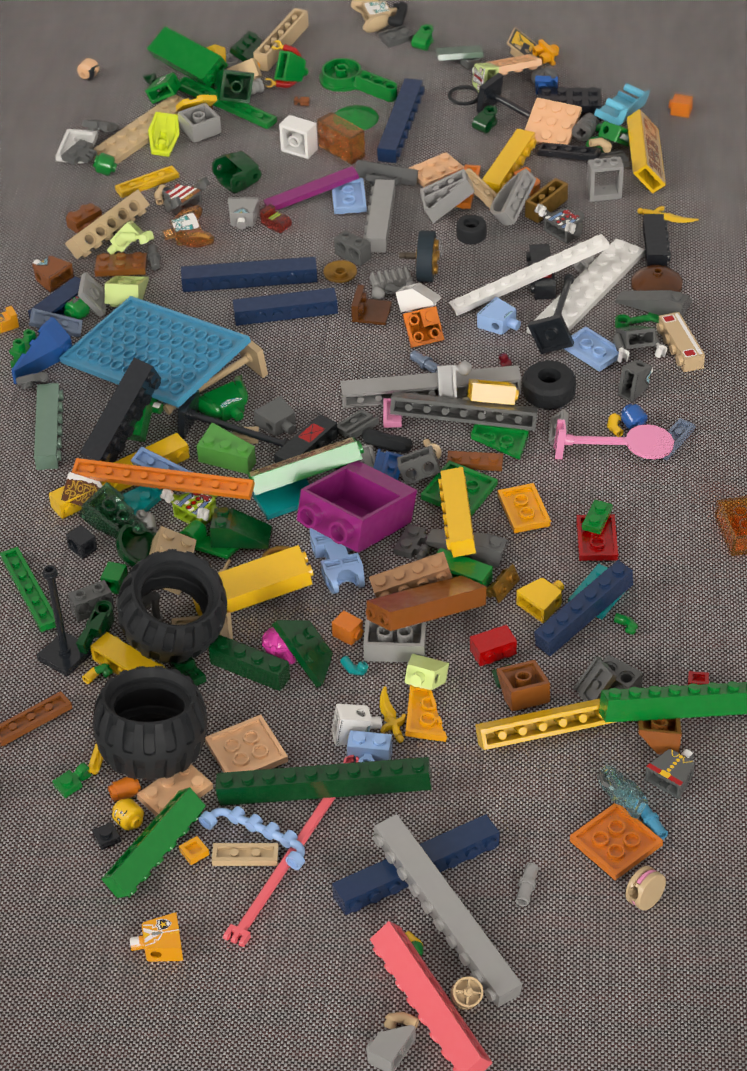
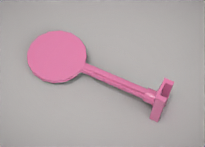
[553,419,674,460]

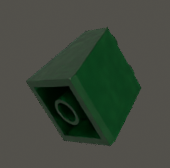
[215,69,254,103]

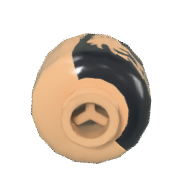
[77,58,100,81]

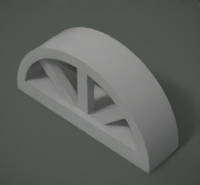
[490,168,537,226]

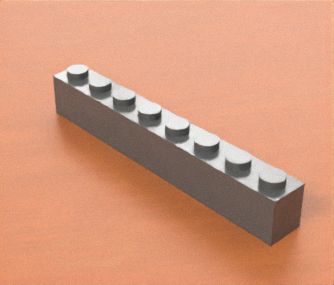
[390,391,538,431]

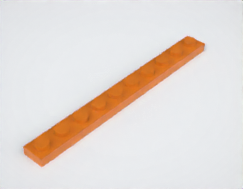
[71,458,255,500]

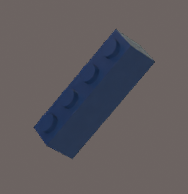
[28,276,81,329]

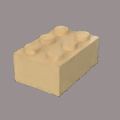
[149,526,196,595]

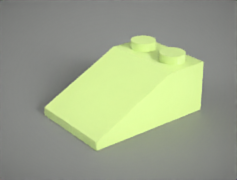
[105,276,149,307]

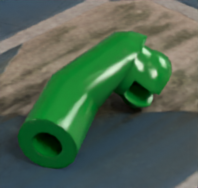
[614,613,638,635]

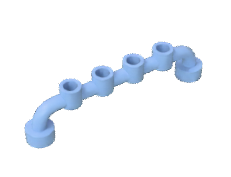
[198,806,305,870]

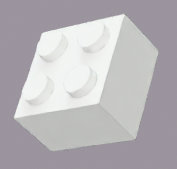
[279,115,318,159]

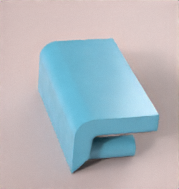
[594,83,650,126]

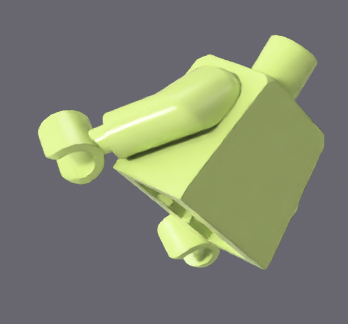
[107,220,154,254]

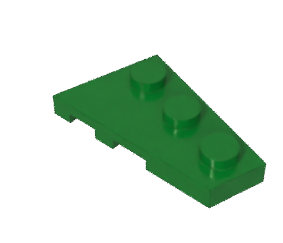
[471,424,529,460]

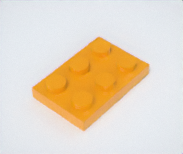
[498,483,551,534]

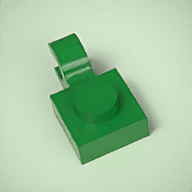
[52,762,91,798]

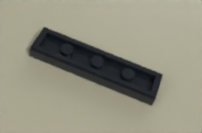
[536,142,602,161]

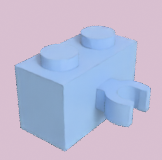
[347,730,392,762]

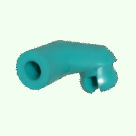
[340,656,368,676]

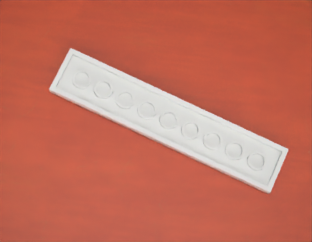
[527,238,645,335]

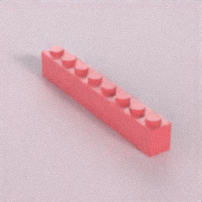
[370,921,493,1071]

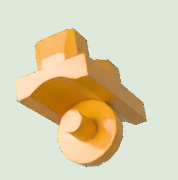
[532,39,559,66]

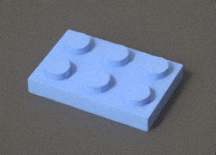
[332,178,367,214]
[565,327,619,372]

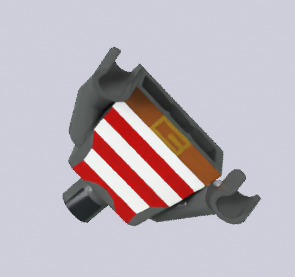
[162,177,210,218]

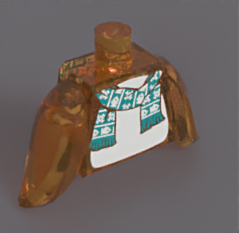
[163,205,215,248]

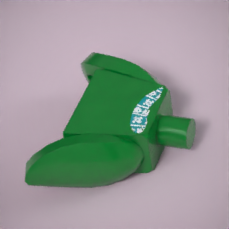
[199,375,248,422]

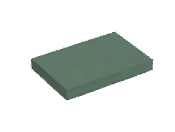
[436,45,484,61]

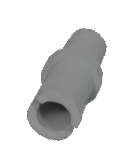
[515,863,539,907]

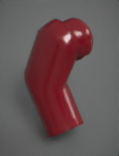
[499,353,512,367]

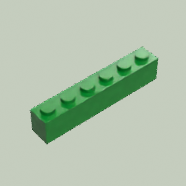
[101,787,206,898]

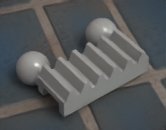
[369,266,416,300]
[437,361,472,400]

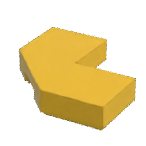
[176,95,217,111]

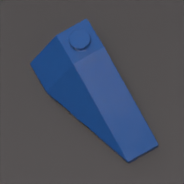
[11,317,72,384]

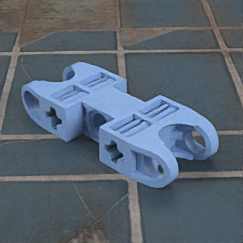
[309,528,365,594]

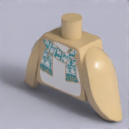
[351,0,397,33]

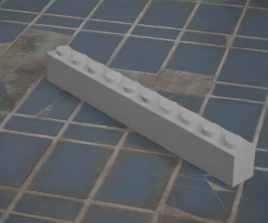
[340,365,521,409]
[373,814,522,1008]

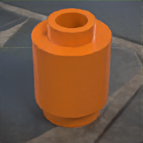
[108,776,141,802]

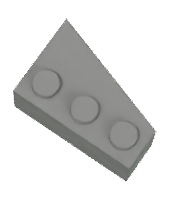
[420,169,475,223]

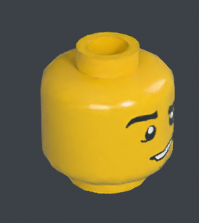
[112,798,144,831]

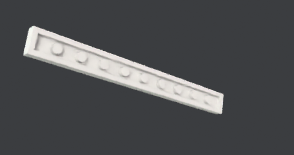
[449,234,610,316]

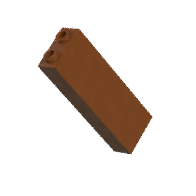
[366,575,486,631]

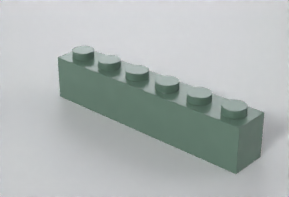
[34,383,64,470]

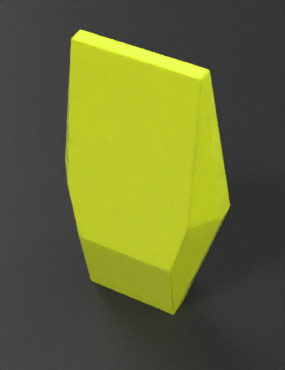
[148,112,179,157]

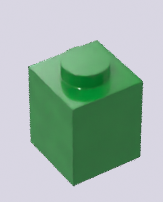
[100,561,128,594]

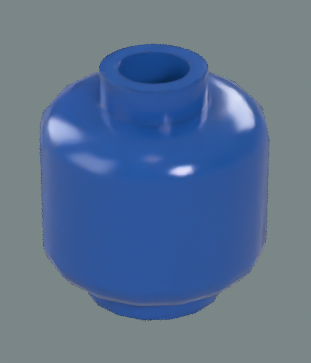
[621,404,648,430]

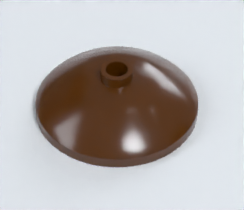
[631,265,683,292]

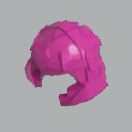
[261,627,296,665]

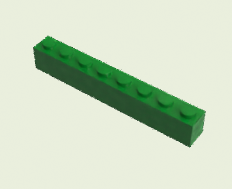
[599,681,747,723]

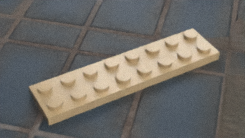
[94,95,184,164]

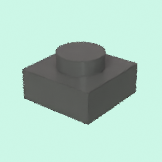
[460,58,481,69]

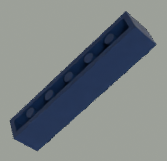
[232,288,338,326]
[534,560,634,656]

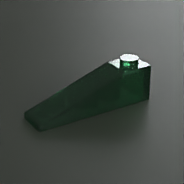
[79,482,147,539]

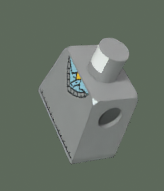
[228,197,260,230]

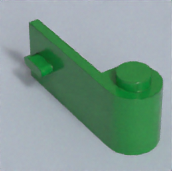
[180,520,240,559]

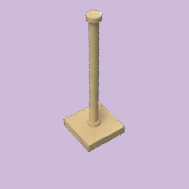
[163,332,268,415]

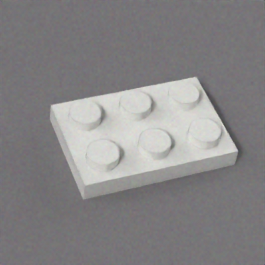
[55,129,98,164]

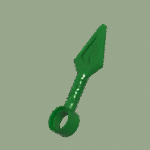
[615,312,660,328]

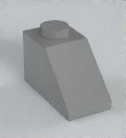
[366,1025,416,1071]

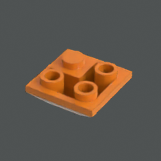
[402,306,445,348]

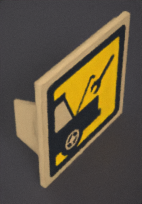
[507,27,537,57]

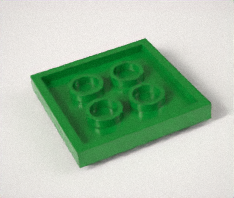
[421,461,498,517]

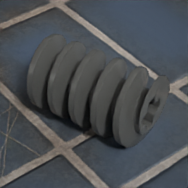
[572,113,599,141]

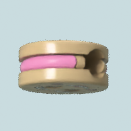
[625,866,666,911]

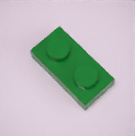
[582,500,613,534]

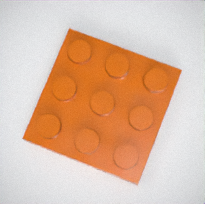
[570,802,663,881]

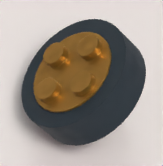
[399,230,440,282]

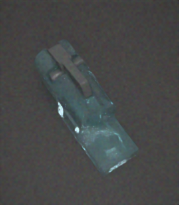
[597,765,648,819]

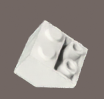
[396,283,441,313]

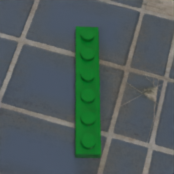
[0,546,56,632]

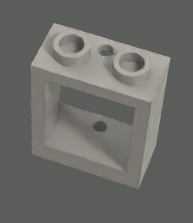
[587,157,624,202]

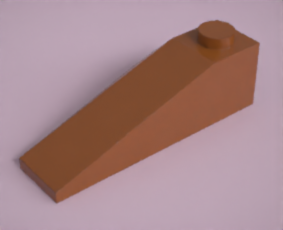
[638,718,682,755]

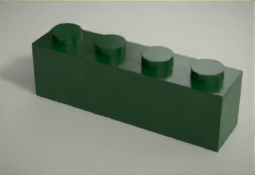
[209,635,290,691]

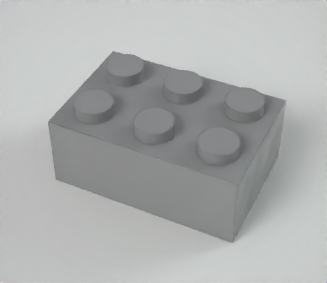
[363,616,427,662]

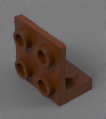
[351,284,392,325]

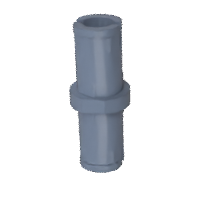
[410,350,441,373]

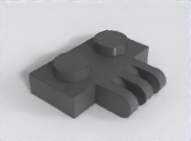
[61,139,98,165]

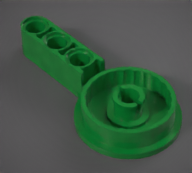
[319,58,398,102]

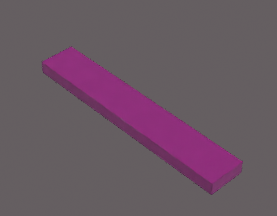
[263,166,359,213]

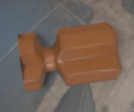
[294,96,310,106]

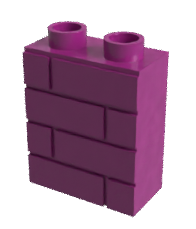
[297,461,417,553]

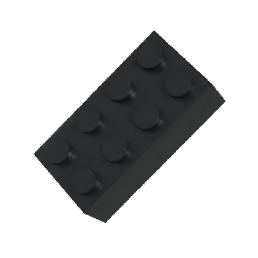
[538,87,601,121]

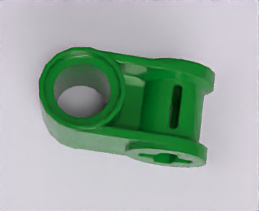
[411,24,434,51]

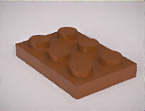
[95,252,147,277]

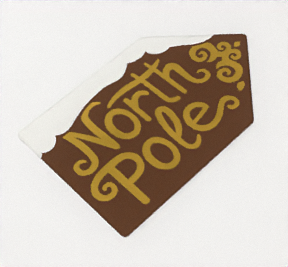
[61,472,110,509]

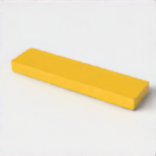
[115,165,180,198]

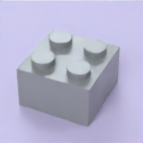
[178,103,221,143]

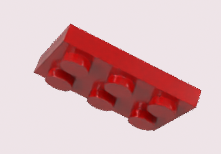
[576,514,618,561]

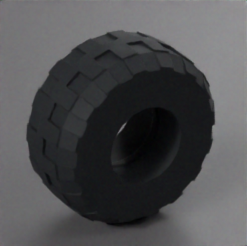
[522,360,576,410]

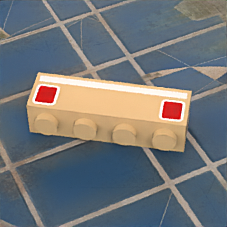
[657,312,705,372]

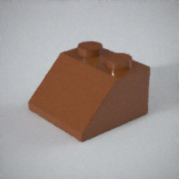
[497,659,550,712]

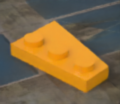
[405,685,447,742]

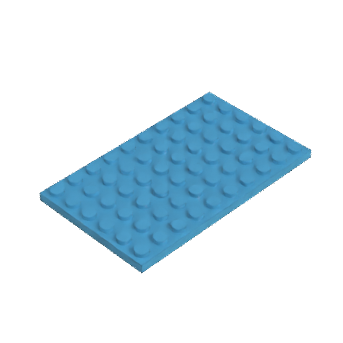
[59,296,251,407]

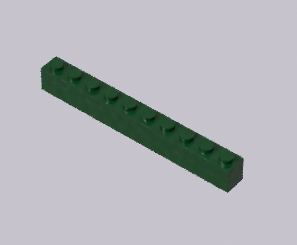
[215,757,432,806]

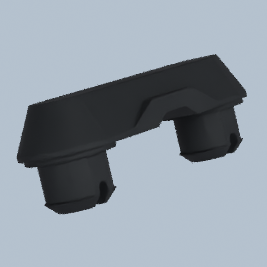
[388,1,408,27]
[362,429,412,453]

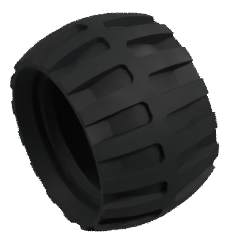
[117,549,227,663]
[93,666,207,780]

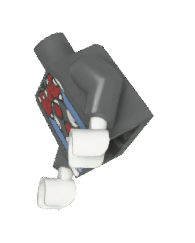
[535,204,584,244]
[613,326,667,363]

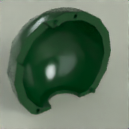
[115,524,156,568]

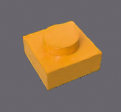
[179,836,209,865]

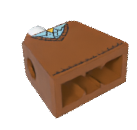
[32,256,74,292]

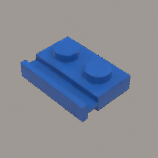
[535,76,558,95]
[373,449,403,480]

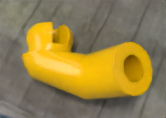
[607,413,624,437]

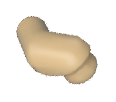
[384,1012,419,1029]

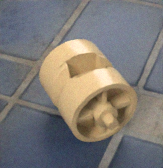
[450,976,483,1010]

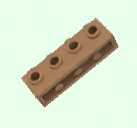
[369,551,453,598]

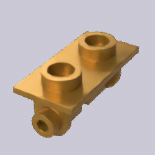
[486,564,520,603]

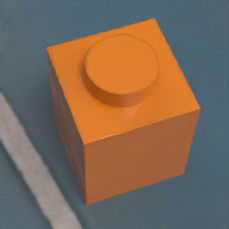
[668,93,693,118]
[331,610,364,646]

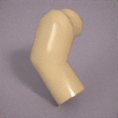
[589,137,612,153]
[154,185,167,205]

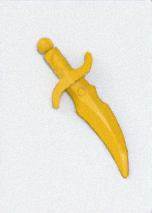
[637,206,699,223]
[379,686,406,743]

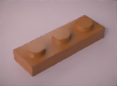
[447,451,503,471]

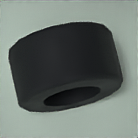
[457,215,486,245]

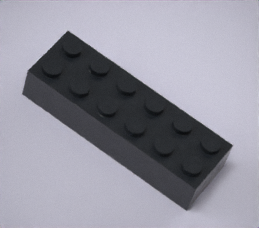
[80,357,161,463]

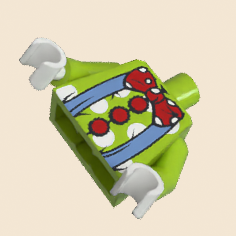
[160,489,217,526]

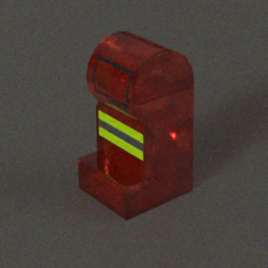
[260,204,292,233]

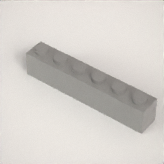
[363,179,395,252]

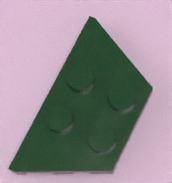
[271,620,333,688]

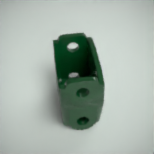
[212,151,262,194]

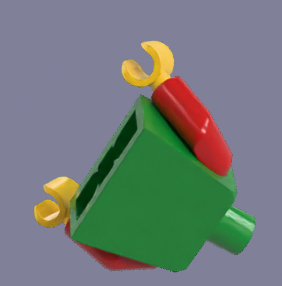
[265,40,309,88]

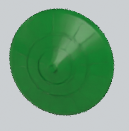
[333,105,379,131]

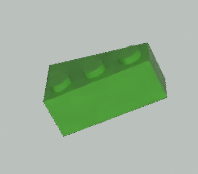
[197,423,256,474]

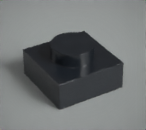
[92,822,121,850]

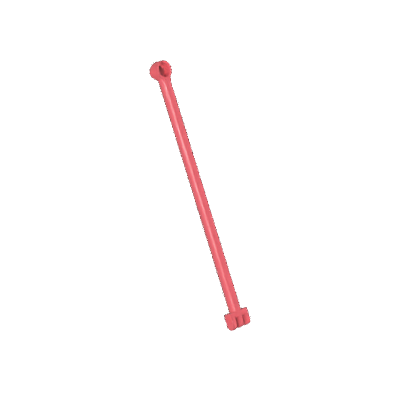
[223,755,359,947]

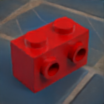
[470,624,517,666]

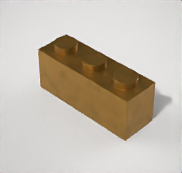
[525,178,568,223]

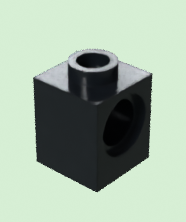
[66,525,97,559]

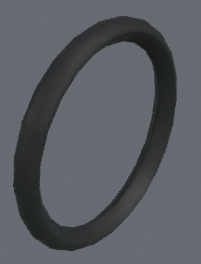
[448,85,479,105]

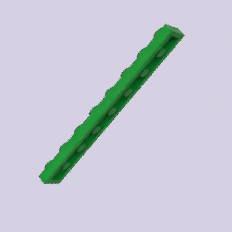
[178,76,277,129]

